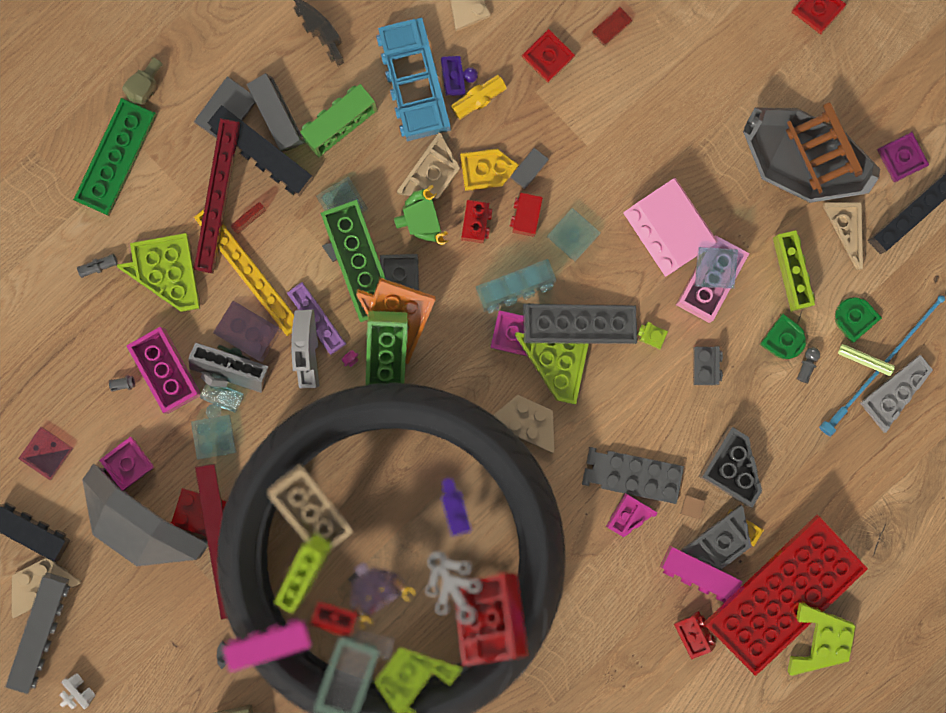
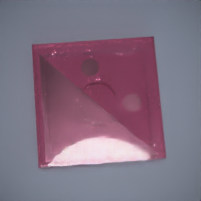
[18,427,74,480]

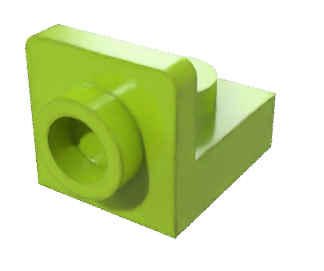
[638,322,668,349]

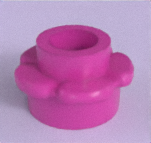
[341,350,359,367]

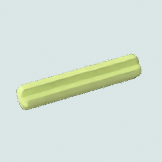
[838,344,895,376]

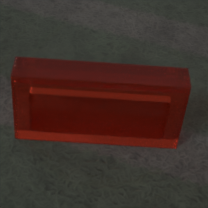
[592,7,633,47]
[230,202,267,234]

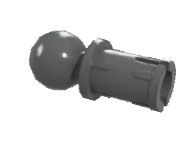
[796,347,820,384]

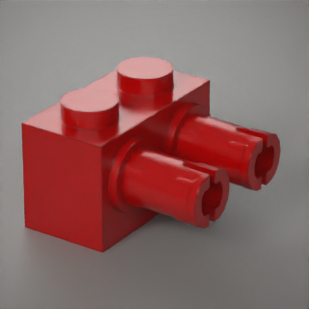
[461,200,493,244]

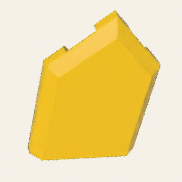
[460,149,519,191]

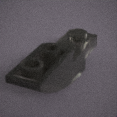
[293,0,344,66]

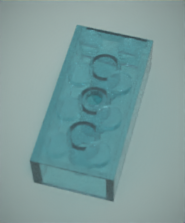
[475,259,557,314]

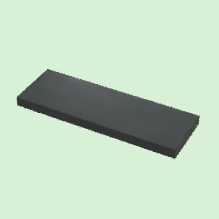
[523,304,637,344]

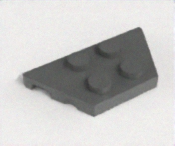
[682,504,752,570]

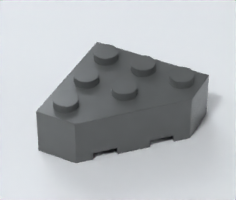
[698,427,762,508]

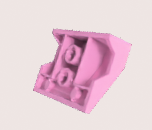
[624,178,718,277]

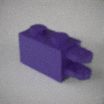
[441,478,472,536]

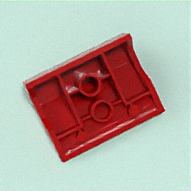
[455,572,528,665]

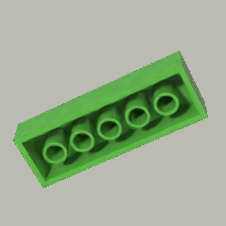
[321,200,386,322]

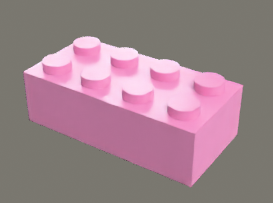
[676,235,749,323]

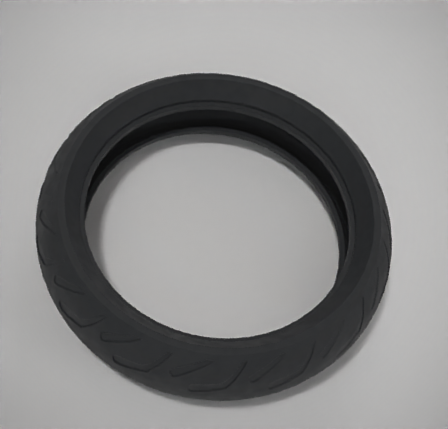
[217,383,566,713]

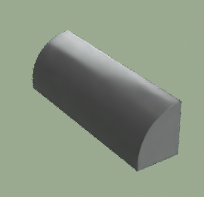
[247,73,305,151]
[188,343,268,393]

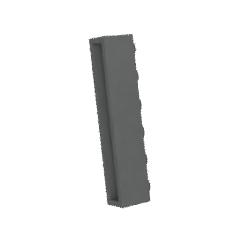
[5,572,70,694]

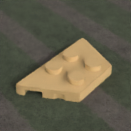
[397,133,460,200]
[494,395,554,453]
[12,558,82,619]

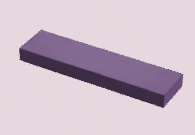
[287,282,347,355]

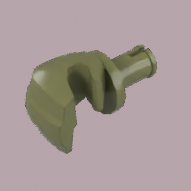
[122,57,163,105]

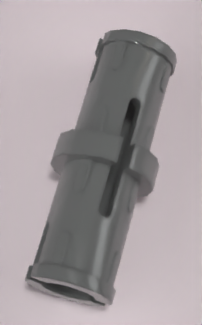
[77,254,118,278]

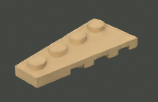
[451,0,490,31]

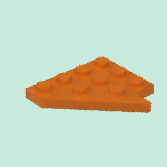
[357,278,435,364]

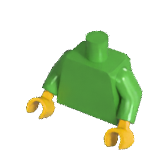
[394,185,449,245]

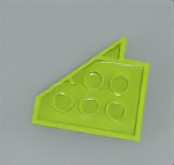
[117,233,200,312]
[515,332,588,405]

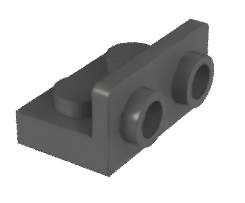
[693,346,723,386]

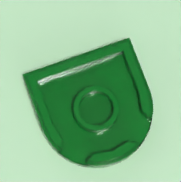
[835,297,882,343]
[759,314,806,359]

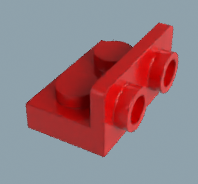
[674,611,716,660]

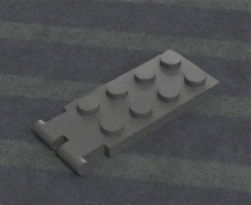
[582,447,684,504]

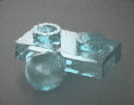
[200,383,244,419]

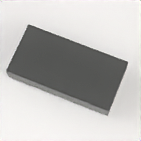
[510,148,549,189]

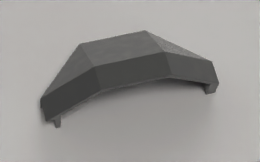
[743,107,881,203]
[82,463,208,566]

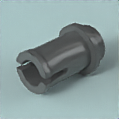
[109,375,135,392]

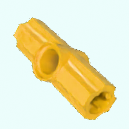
[451,75,507,120]

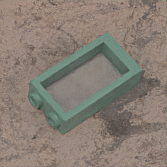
[314,635,379,713]

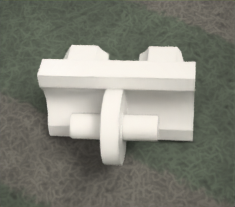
[60,674,96,710]

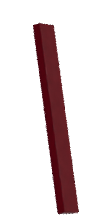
[194,118,241,274]
[195,464,227,620]

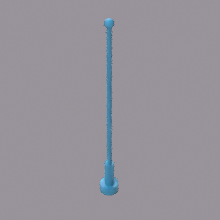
[819,295,945,437]

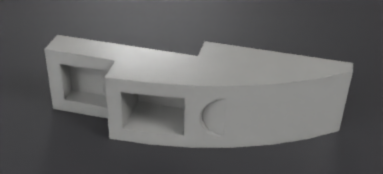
[291,309,319,388]

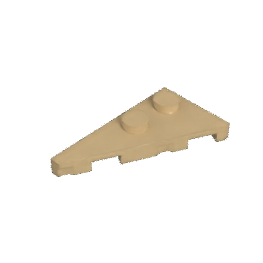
[823,203,863,270]

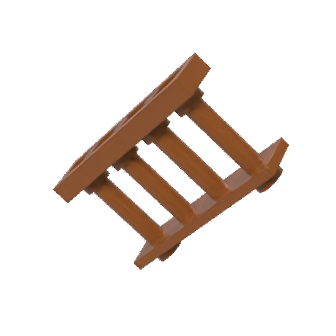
[786,102,863,194]

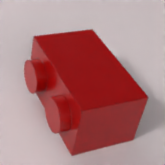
[510,193,543,237]
[310,601,357,637]

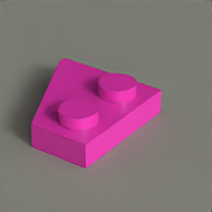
[606,493,658,537]

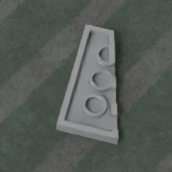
[860,355,933,433]

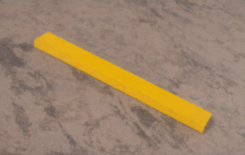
[194,210,294,337]

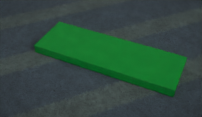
[73,98,157,216]

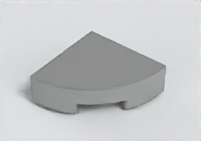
[201,372,228,388]

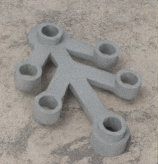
[426,551,482,624]

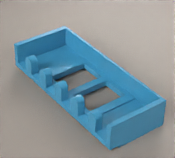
[376,18,451,142]

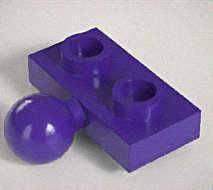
[441,56,478,96]

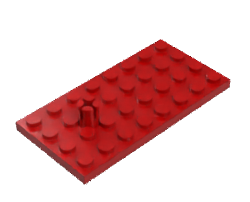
[704,515,868,677]

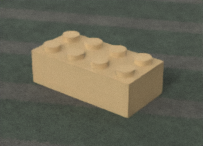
[268,464,352,549]

